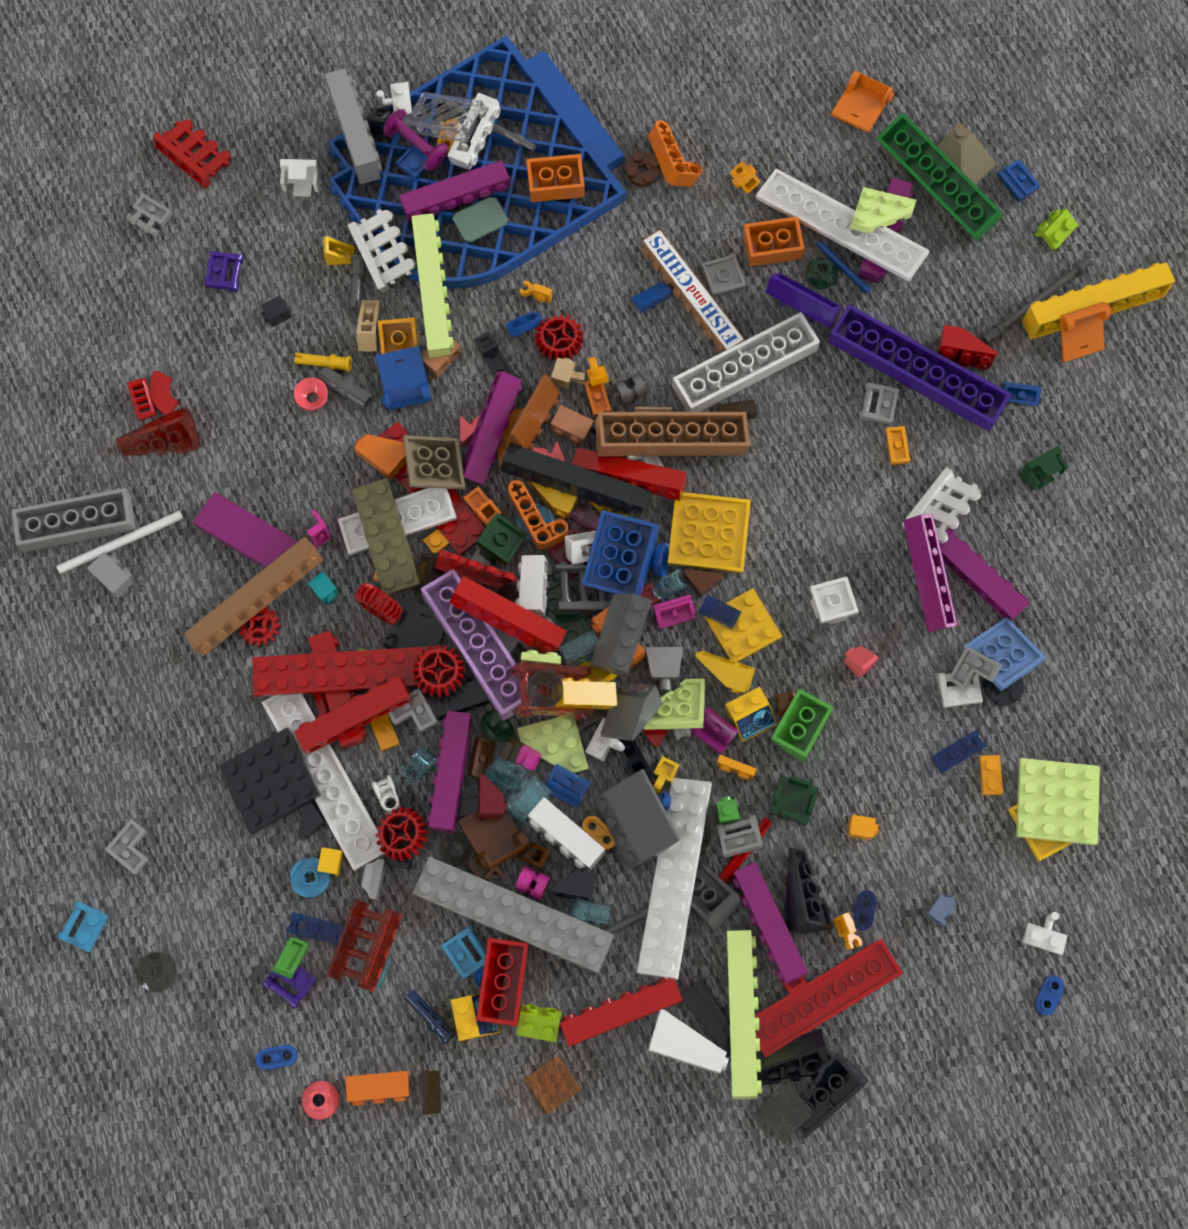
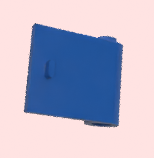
[375,346,432,411]

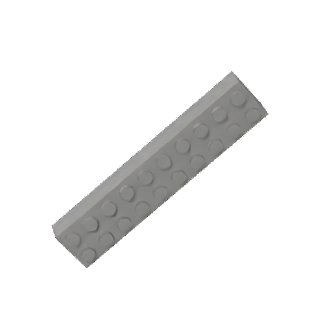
[413,857,614,975]

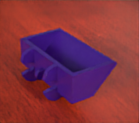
[765,272,843,328]

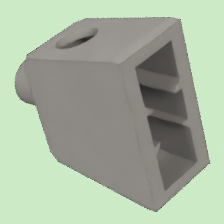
[645,647,683,692]

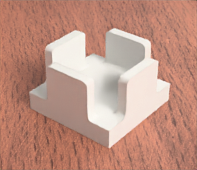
[280,159,321,197]
[810,576,859,625]

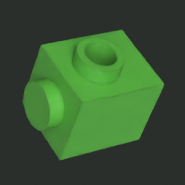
[715,797,740,824]

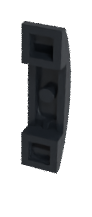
[473,331,527,393]

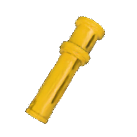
[294,352,352,373]

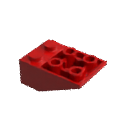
[936,325,997,370]

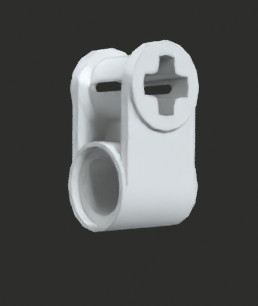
[371,775,401,815]

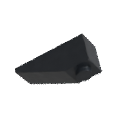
[617,739,655,784]

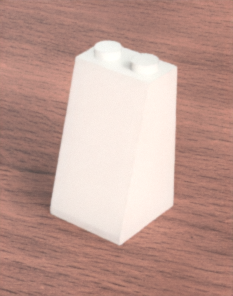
[648,1009,729,1074]

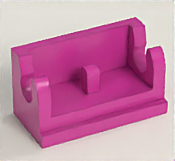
[653,595,696,630]

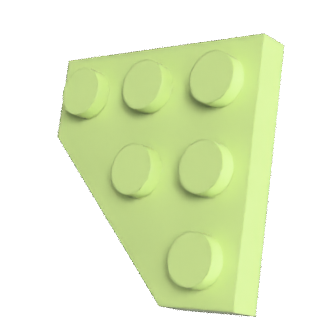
[850,187,916,233]
[644,678,706,730]
[517,713,589,773]

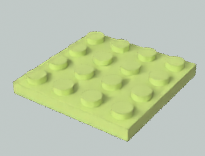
[1016,758,1100,845]

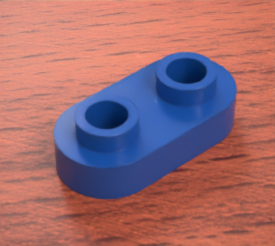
[506,311,543,336]
[1035,976,1064,1015]
[256,1045,298,1070]

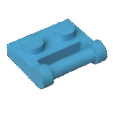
[57,900,109,953]
[441,925,486,980]

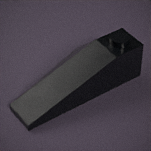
[757,1028,833,1085]

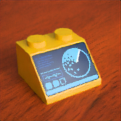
[724,687,777,743]
[451,994,500,1042]

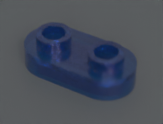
[852,890,877,931]

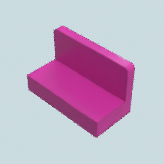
[307,509,332,548]

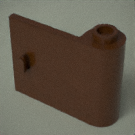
[458,810,530,871]

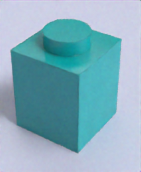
[308,571,339,605]

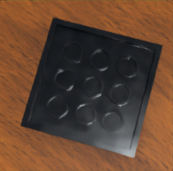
[220,727,321,835]

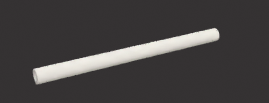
[56,510,184,574]

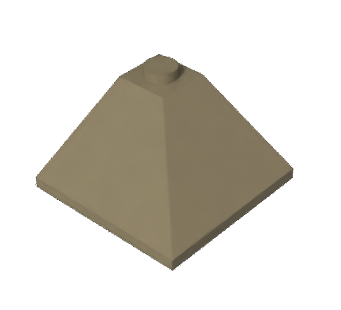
[937,123,996,185]
[403,435,465,489]

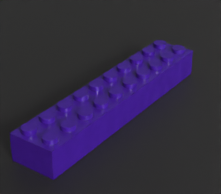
[828,304,1011,432]

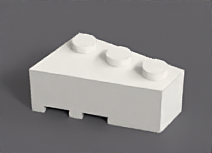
[516,555,552,616]

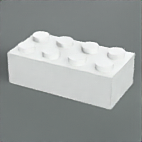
[528,797,605,870]

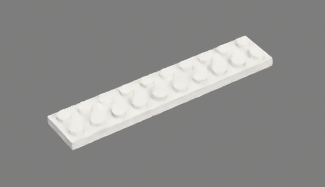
[756,169,929,282]
[262,694,385,872]
[637,778,712,979]

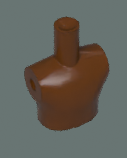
[776,690,796,717]

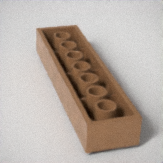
[595,412,750,456]

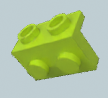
[1034,209,1078,250]
[516,1004,562,1043]

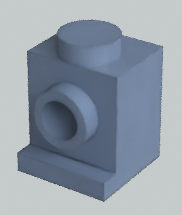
[925,894,955,927]

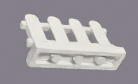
[348,209,416,292]
[902,468,981,543]

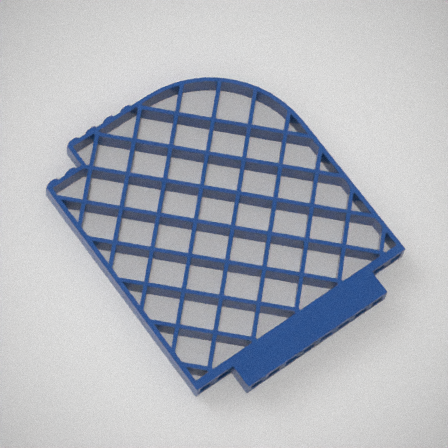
[328,35,626,288]

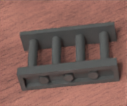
[552,562,611,614]

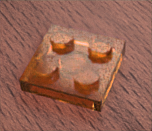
[525,1055,581,1114]

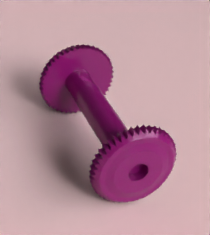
[383,109,448,171]

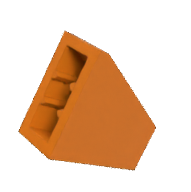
[354,434,406,480]

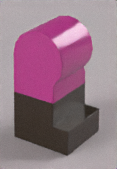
[500,737,541,770]

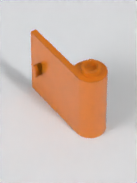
[831,71,895,133]
[1060,302,1111,362]

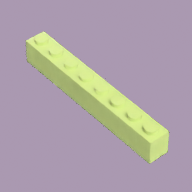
[412,214,454,358]
[727,930,762,1100]

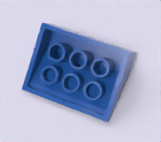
[582,510,660,596]

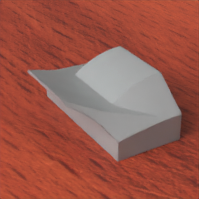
[361,859,386,902]

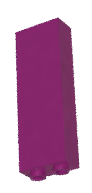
[193,492,298,569]

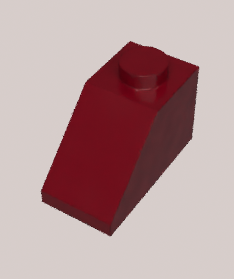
[478,775,507,819]

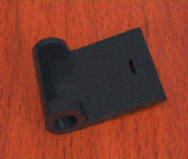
[384,599,445,649]

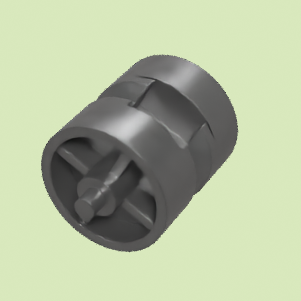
[613,373,648,405]

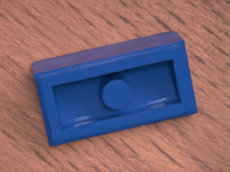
[631,281,672,314]
[1002,381,1042,406]

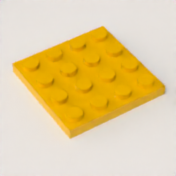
[667,492,751,574]

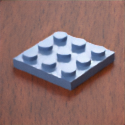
[962,617,1046,692]

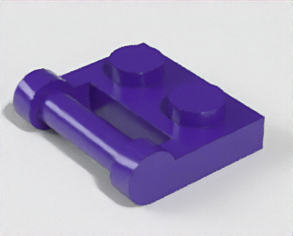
[205,251,244,292]
[262,966,317,1009]

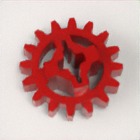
[239,606,281,648]

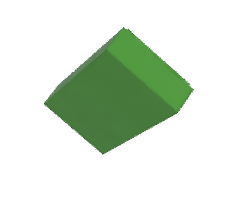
[273,936,309,979]

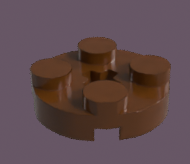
[625,151,661,187]

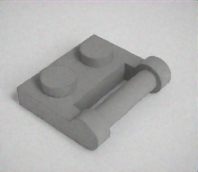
[859,383,899,425]
[717,814,763,858]

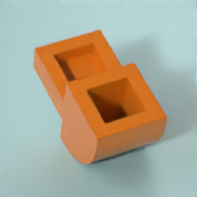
[463,487,502,526]

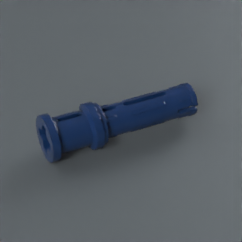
[404,990,457,1045]

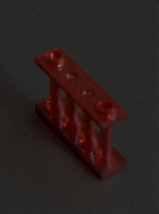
[511,663,593,720]
[326,899,402,993]

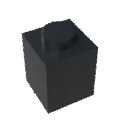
[261,296,292,327]

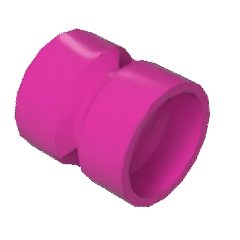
[514,866,551,901]

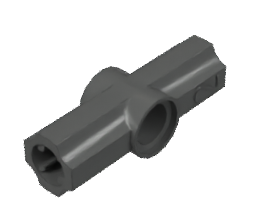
[317,366,373,409]

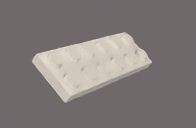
[338,488,457,556]

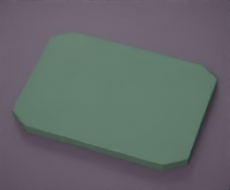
[452,197,508,242]

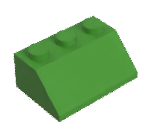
[771,689,834,762]

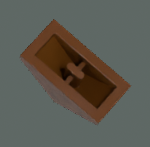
[683,569,723,598]
[515,842,552,872]

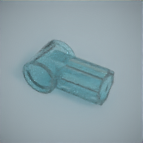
[570,898,611,924]

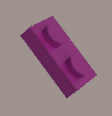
[690,707,739,754]

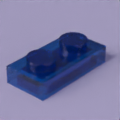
[698,594,742,630]

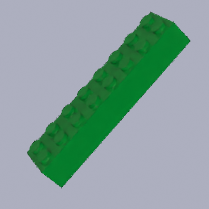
[876,112,1004,242]

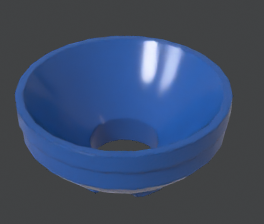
[649,543,669,578]

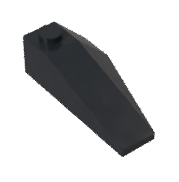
[785,847,833,934]
[791,1052,869,1139]

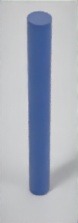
[816,240,871,294]

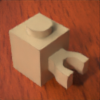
[551,358,585,389]

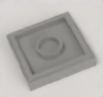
[701,254,747,297]

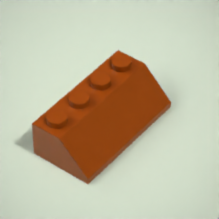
[503,374,560,450]

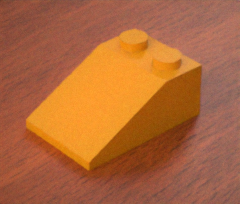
[378,317,419,362]

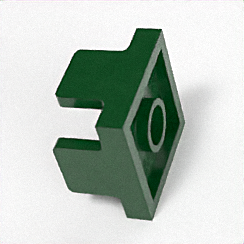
[1018,445,1069,490]
[475,512,528,565]
[769,775,818,826]

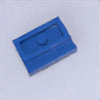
[396,145,427,180]
[997,159,1041,202]
[543,764,591,808]

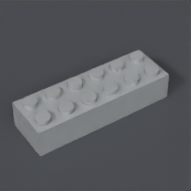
[325,68,382,185]
[12,488,136,552]

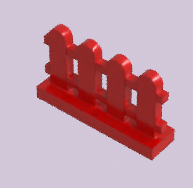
[153,119,231,189]
[434,549,517,592]

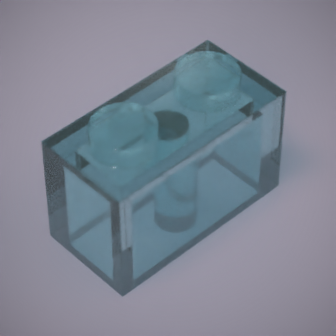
[558,630,598,668]
[506,776,552,824]

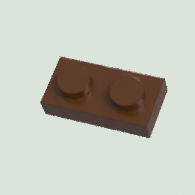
[467,737,495,779]

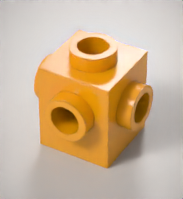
[729,161,761,194]

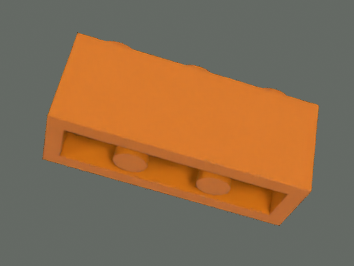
[345,1071,411,1106]

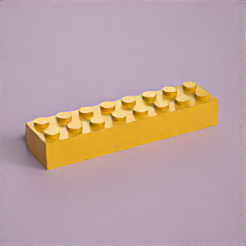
[1022,262,1175,340]

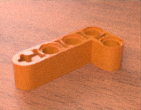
[648,120,702,187]
[508,480,568,550]

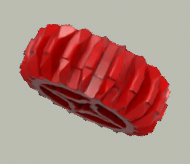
[534,313,584,361]
[354,583,404,625]
[412,644,466,697]
[375,807,429,861]

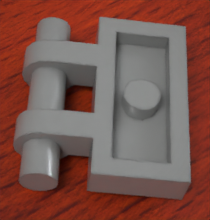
[126,193,173,237]

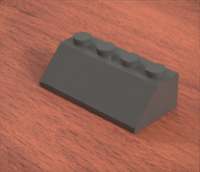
[590,594,652,678]

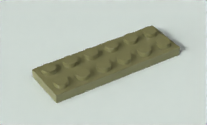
[352,478,421,595]

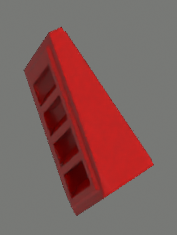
[127,378,157,421]

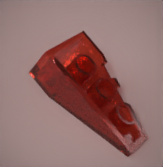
[116,407,201,456]

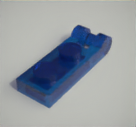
[931,730,988,774]
[286,912,346,946]

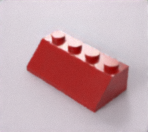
[476,938,529,1027]

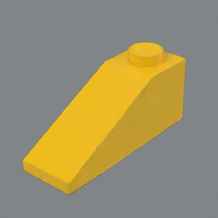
[526,481,579,519]
[695,651,755,694]

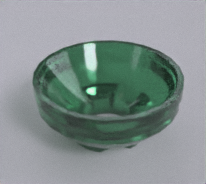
[805,257,838,289]
[480,711,514,742]

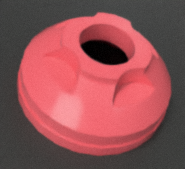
[294,378,328,411]
[302,1081,339,1120]

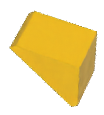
[323,236,355,265]

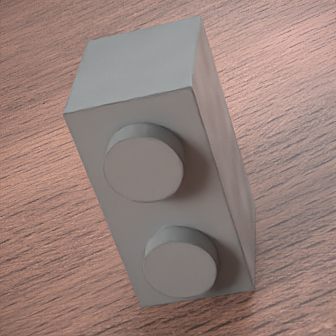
[87,553,134,598]

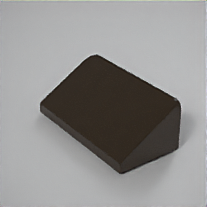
[717,399,758,419]
[422,1071,441,1114]

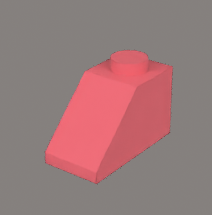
[843,645,878,679]

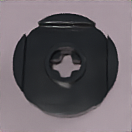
[984,677,1025,706]

